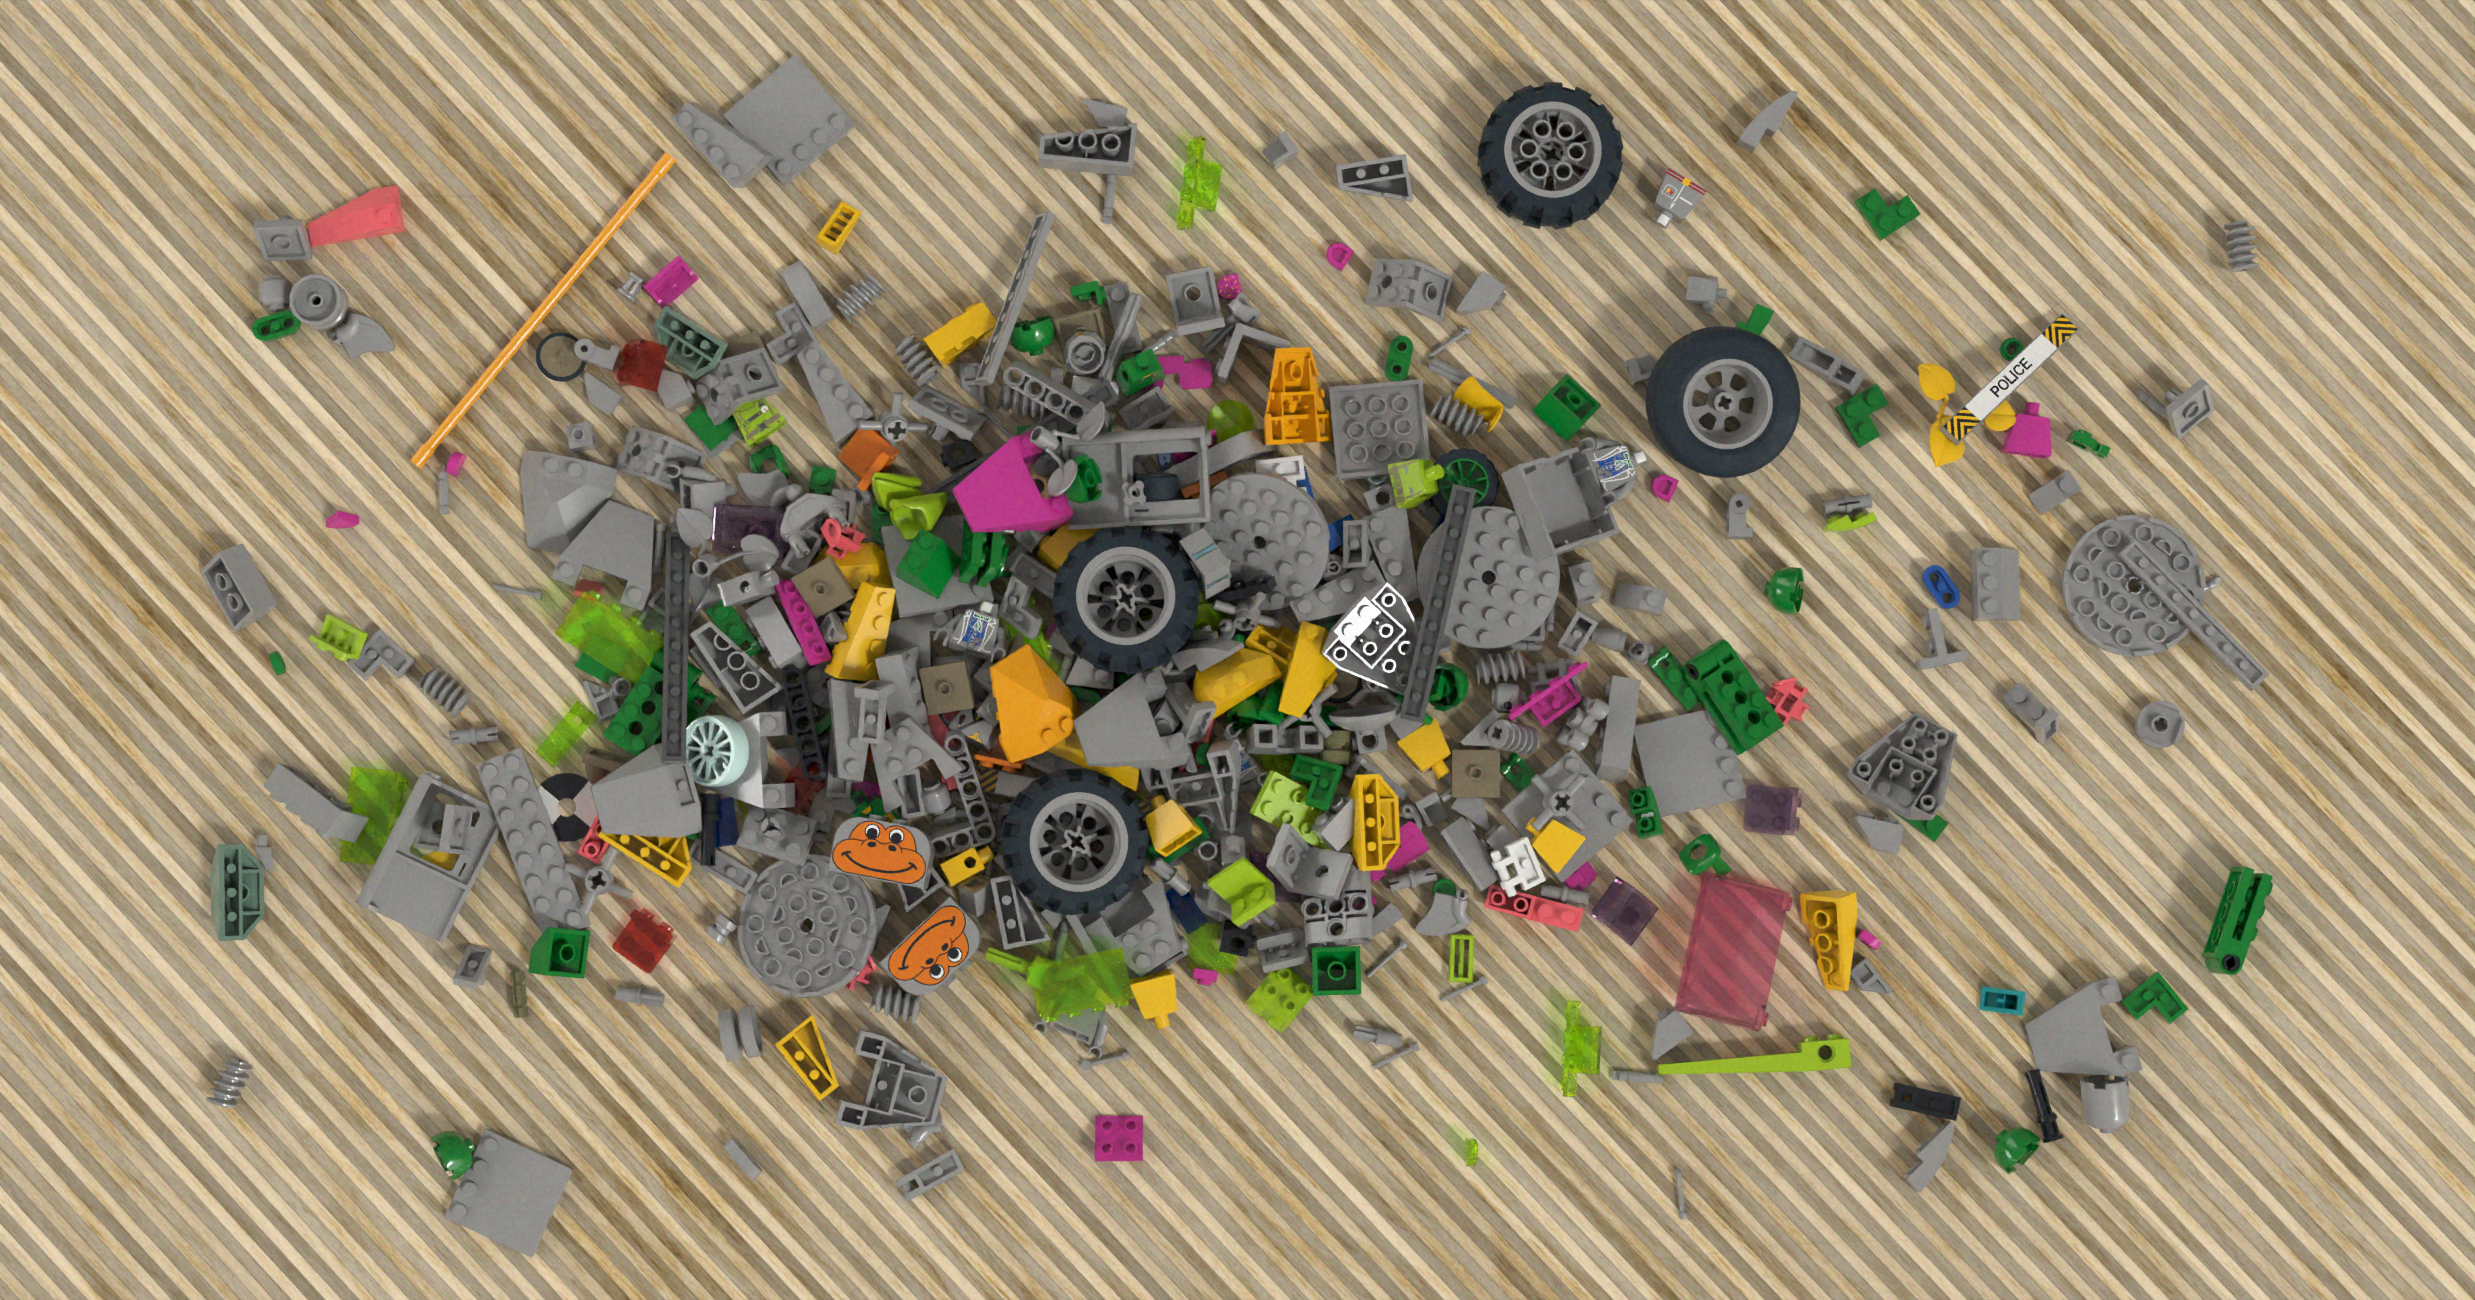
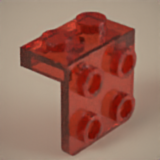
[617,339,668,392]
[612,907,678,973]

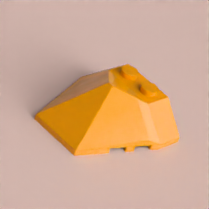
[1263,347,1333,446]
[990,644,1083,763]

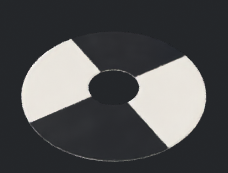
[538,773,597,842]

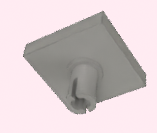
[253,215,313,261]
[2165,379,2214,439]

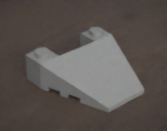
[552,500,654,613]
[862,609,955,684]
[1073,668,1190,770]
[703,711,796,809]
[1140,738,1242,846]
[2024,976,2143,1076]
[834,1028,947,1130]

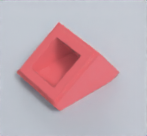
[573,580,604,601]

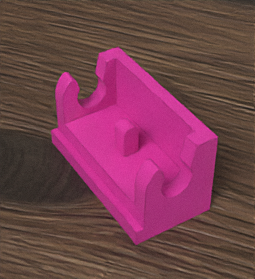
[643,255,699,308]

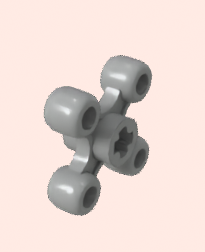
[1555,695,1610,751]

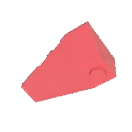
[308,185,405,247]

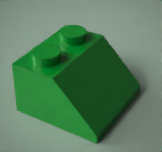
[1533,374,1601,442]
[896,528,960,599]
[1312,946,1361,996]

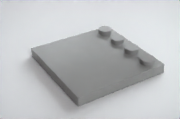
[723,55,856,187]
[1328,379,1431,481]
[881,514,994,618]
[1634,709,1747,817]
[1500,748,1633,883]
[445,1129,574,1257]

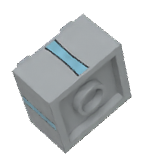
[1179,528,1232,599]

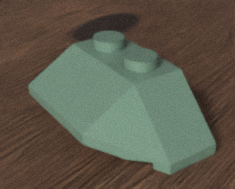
[654,305,728,380]
[211,844,264,941]

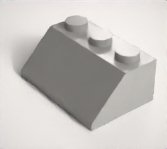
[200,543,278,633]
[1970,548,2021,621]
[1438,816,1500,892]

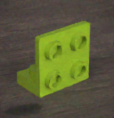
[1207,857,1276,927]

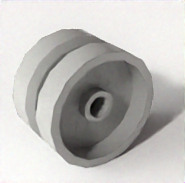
[289,274,349,331]
[718,1005,763,1062]

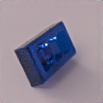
[716,797,739,848]
[1165,888,1208,935]

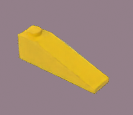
[1278,621,1337,718]
[1800,890,1858,992]

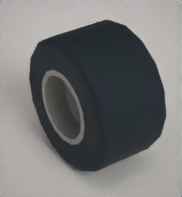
[1134,473,1178,501]

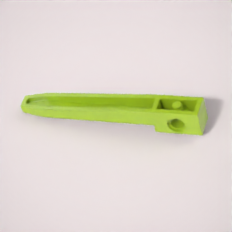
[1656,1034,1851,1074]

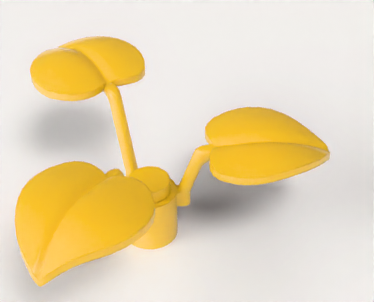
[1917,363,2017,467]

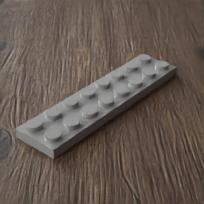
[476,747,591,934]

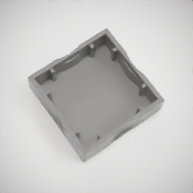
[1501,445,1620,562]

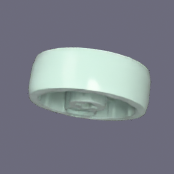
[686,715,749,787]

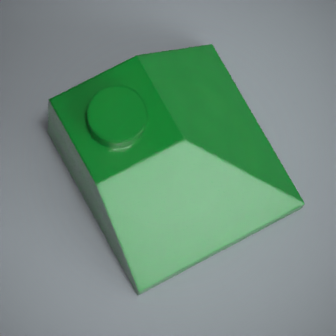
[528,927,590,979]

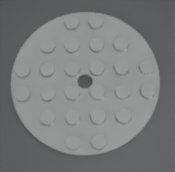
[1193,471,1330,610]
[1417,506,1560,648]
[2062,515,2206,657]
[737,854,878,998]

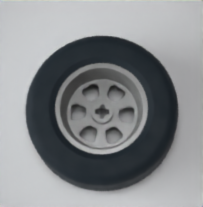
[1646,326,1801,478]

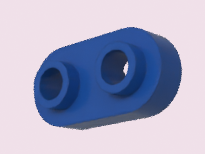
[1922,565,1960,609]

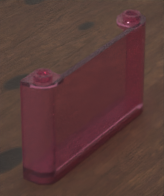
[1673,871,1793,1032]

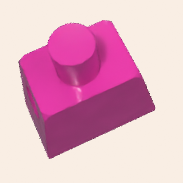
[2001,402,2051,459]

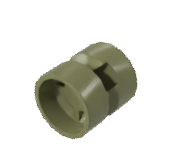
[1319,730,1350,765]

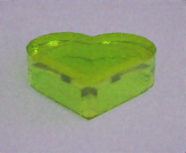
[1465,1138,1478,1166]

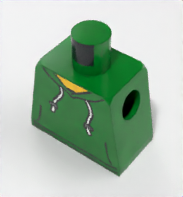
[1114,349,1165,398]

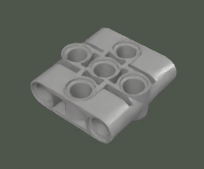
[1301,869,1374,949]

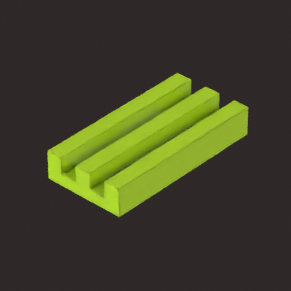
[1448,934,1474,983]

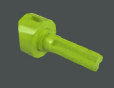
[985,946,1054,991]

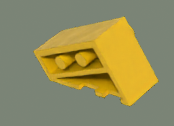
[923,301,997,369]
[775,1015,839,1102]

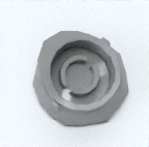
[1063,331,1108,377]

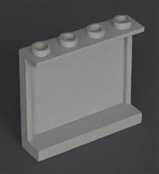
[1066,874,1190,998]

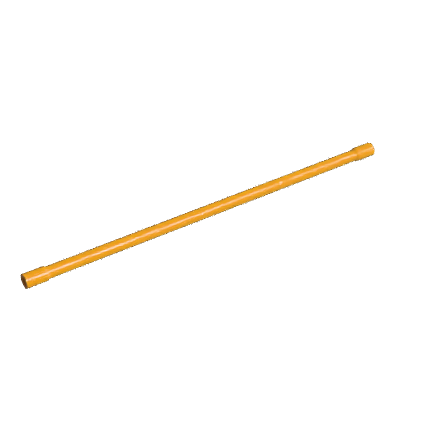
[410,152,676,469]

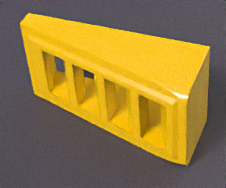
[816,201,862,255]

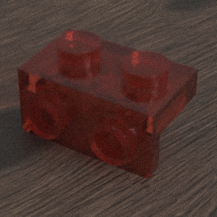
[783,759,825,815]

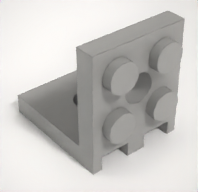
[1365,259,1453,322]
[1165,265,1225,336]
[1215,322,1291,385]
[694,348,784,426]
[615,426,707,494]
[413,802,477,855]
[1266,823,1354,901]

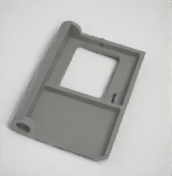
[1062,426,1212,530]
[355,771,501,943]

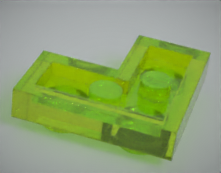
[1188,921,1238,976]

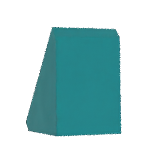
[1979,986,2025,1016]

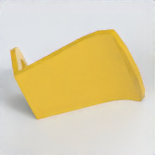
[1453,376,1505,433]

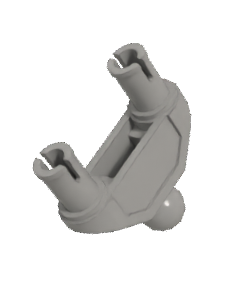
[780,484,850,558]

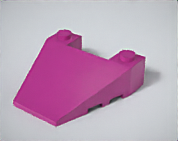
[952,431,1074,532]

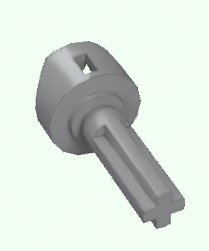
[1201,292,1263,353]

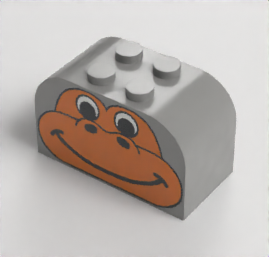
[828,814,935,889]
[880,897,983,995]

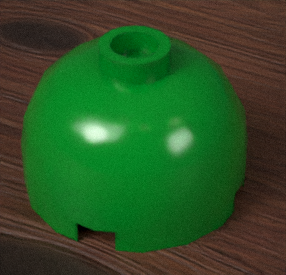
[1009,316,1054,356]
[1063,454,1102,504]
[1764,567,1804,615]
[1428,663,1469,711]
[1224,693,1272,733]
[1994,1127,2042,1175]
[430,1131,475,1181]

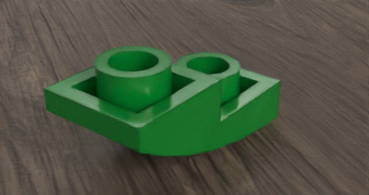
[1628,786,1663,839]

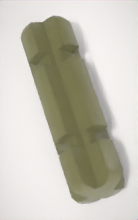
[510,971,528,1018]

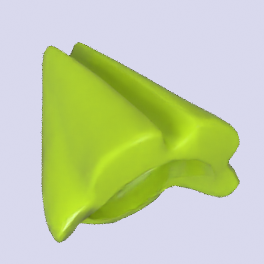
[872,472,923,512]
[889,492,949,540]

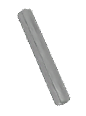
[1098,293,1143,382]
[1429,358,1517,409]

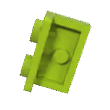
[309,614,368,661]

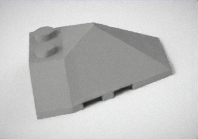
[520,450,618,554]

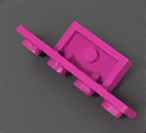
[774,579,831,666]
[1507,661,1588,728]

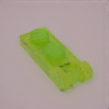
[535,701,597,768]

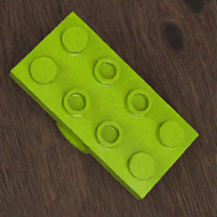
[1249,770,1330,850]

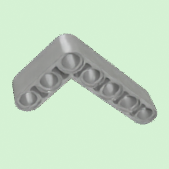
[1003,361,1112,464]
[1161,429,1277,493]
[930,729,996,858]

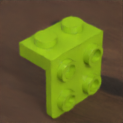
[1245,967,1313,1033]

